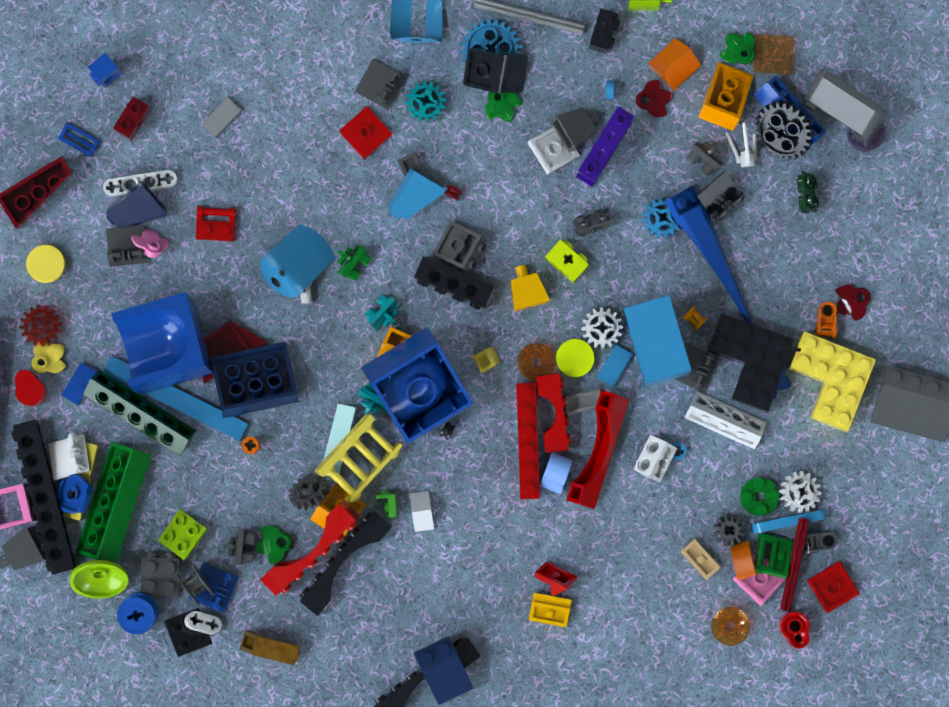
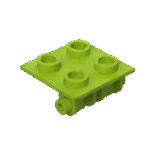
[158,509,207,561]

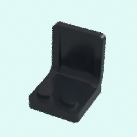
[463,48,528,93]

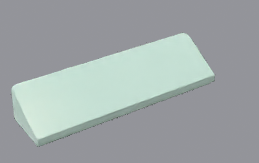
[322,404,356,482]

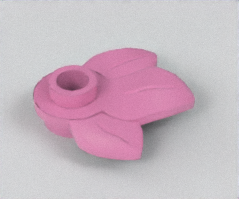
[131,229,169,258]

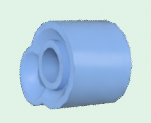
[539,452,573,494]

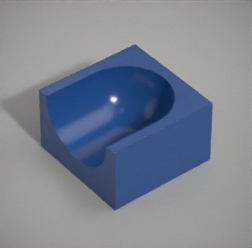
[111,292,213,395]
[361,327,474,444]

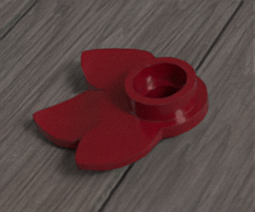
[635,80,673,117]
[835,285,871,321]

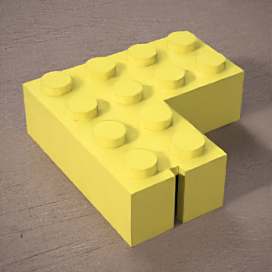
[788,331,876,432]

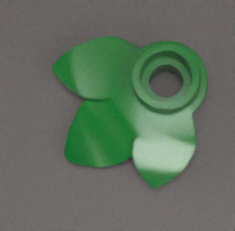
[719,32,755,65]
[485,92,522,122]
[255,526,292,564]

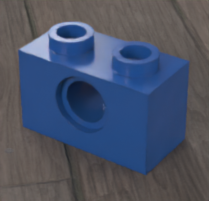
[88,53,122,88]

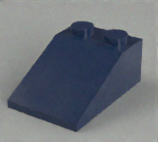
[414,636,474,705]

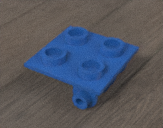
[189,562,239,613]

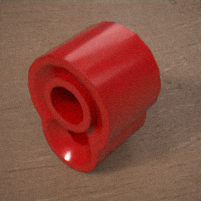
[14,370,47,407]
[778,611,810,649]

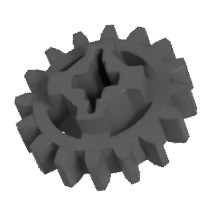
[288,473,330,510]

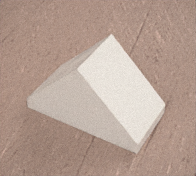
[410,491,434,532]

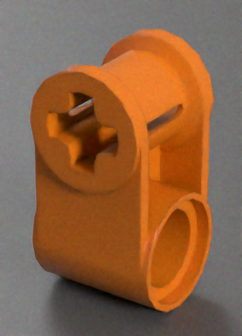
[815,302,837,339]

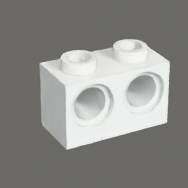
[633,435,677,483]

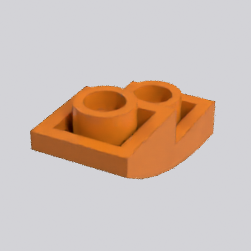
[731,540,757,580]

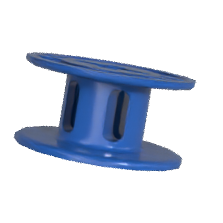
[117,592,159,634]

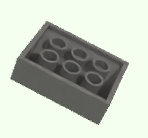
[870,366,949,443]

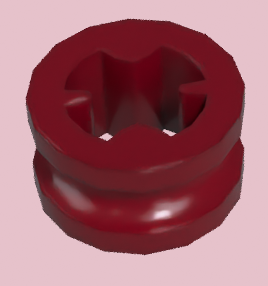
[443,185,463,201]

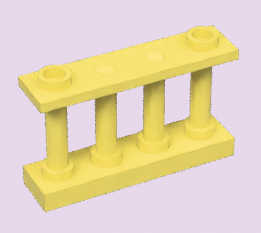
[314,414,402,503]

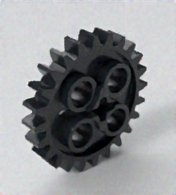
[754,100,815,161]

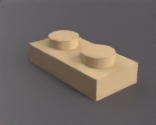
[680,539,721,580]

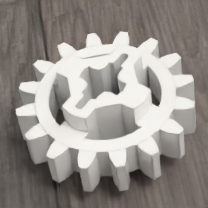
[581,307,623,349]
[779,471,822,513]

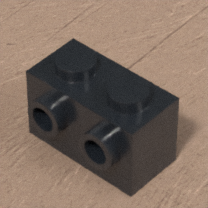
[589,8,621,54]

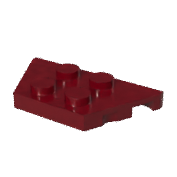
[202,321,267,384]

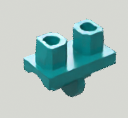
[365,294,400,331]
[358,382,388,414]

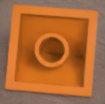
[648,38,701,91]

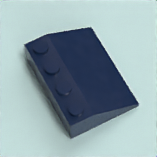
[210,342,299,419]

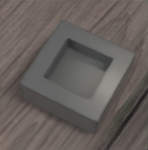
[397,152,423,177]

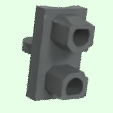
[687,141,723,175]
[223,530,255,565]

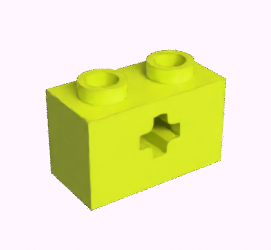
[545,239,589,283]

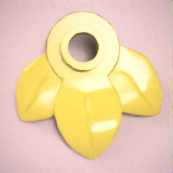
[31,338,66,373]

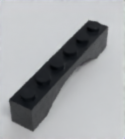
[300,512,392,616]
[373,637,481,707]

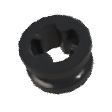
[439,421,456,440]

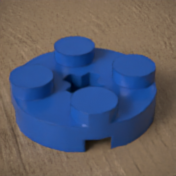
[56,475,93,514]

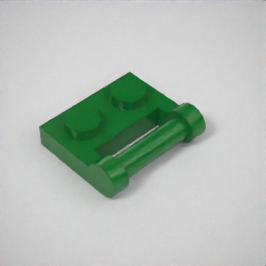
[755,534,793,579]

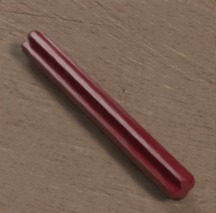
[780,517,810,611]

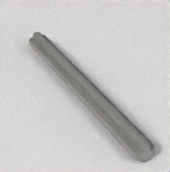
[474,0,585,34]

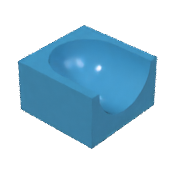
[624,295,692,387]

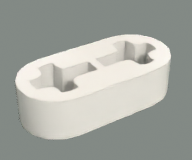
[184,611,222,635]

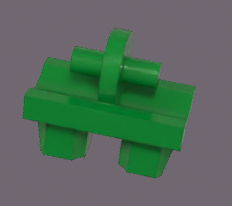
[337,245,371,280]

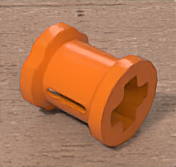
[242,437,260,454]

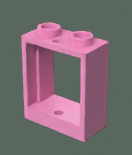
[0,484,35,530]

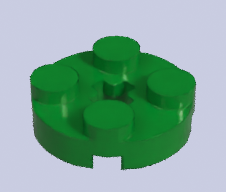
[740,477,779,516]

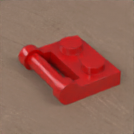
[195,205,236,242]

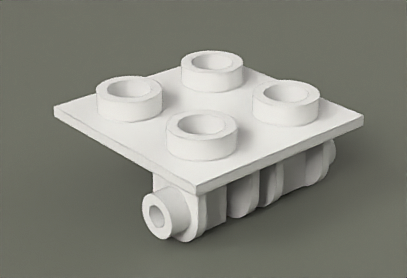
[48,433,90,480]

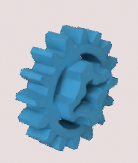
[642,197,680,239]

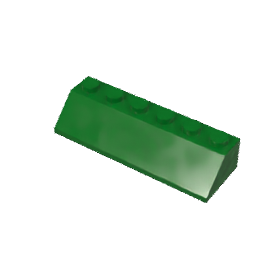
[76,442,151,563]

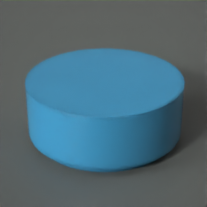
[606,80,615,99]

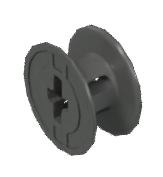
[177,563,215,606]

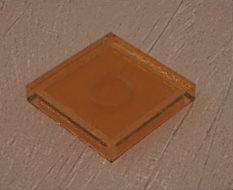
[753,34,794,75]

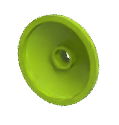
[69,560,128,599]

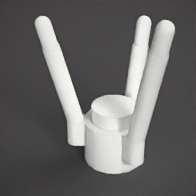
[726,122,757,168]

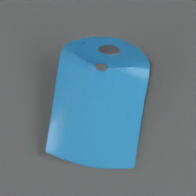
[390,0,443,44]
[259,224,336,298]

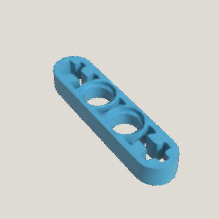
[752,509,827,534]

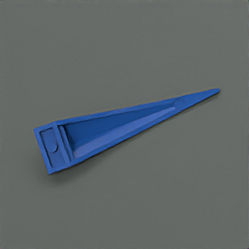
[665,185,753,324]

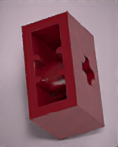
[113,96,152,142]

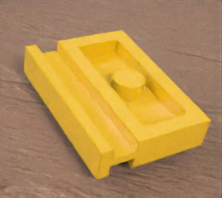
[528,593,572,628]

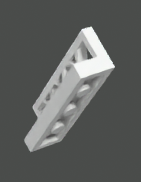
[685,391,766,449]

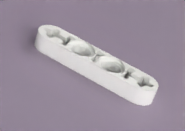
[103,170,178,197]

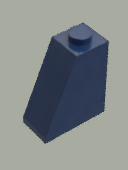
[106,181,167,228]

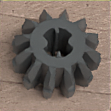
[713,514,745,546]

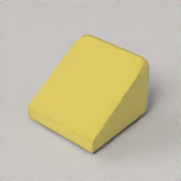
[472,346,501,373]

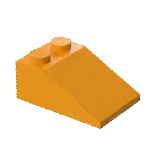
[698,62,754,131]

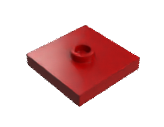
[339,106,392,160]
[806,560,860,614]

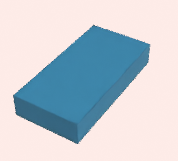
[596,345,632,387]

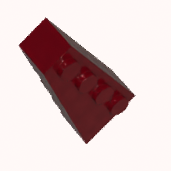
[0,156,74,229]

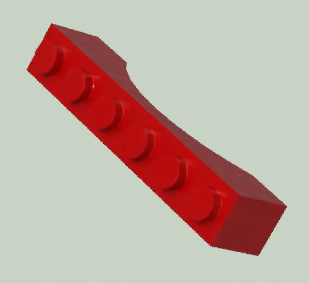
[516,383,540,500]
[566,390,629,510]
[260,499,360,596]

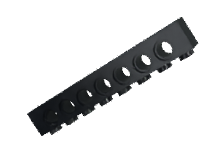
[11,419,76,575]

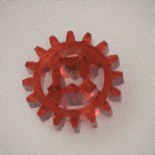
[19,305,62,347]

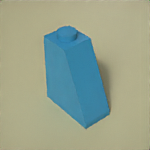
[387,168,446,220]

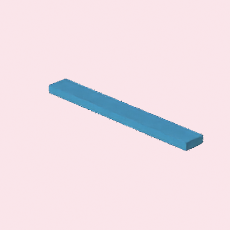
[103,356,248,441]

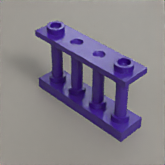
[576,106,635,187]

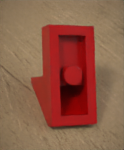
[535,561,578,596]

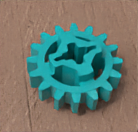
[405,81,446,123]

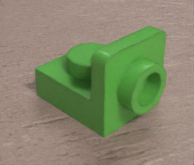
[376,491,397,518]

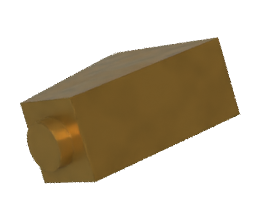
[240,631,300,665]

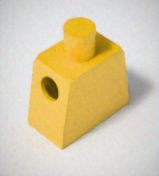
[511,265,550,312]

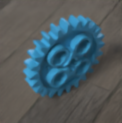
[460,19,522,62]

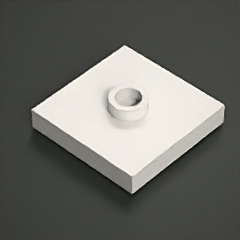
[527,127,580,175]

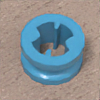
[672,442,687,460]

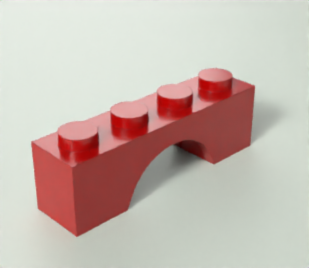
[535,372,571,453]

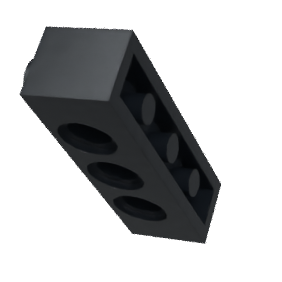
[414,256,494,310]

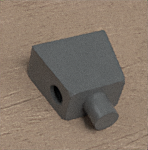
[551,108,600,153]
[0,527,47,570]

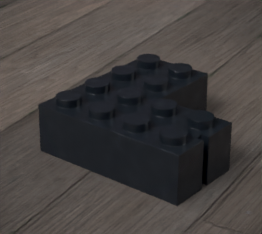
[708,313,794,413]

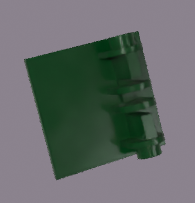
[797,171,819,214]

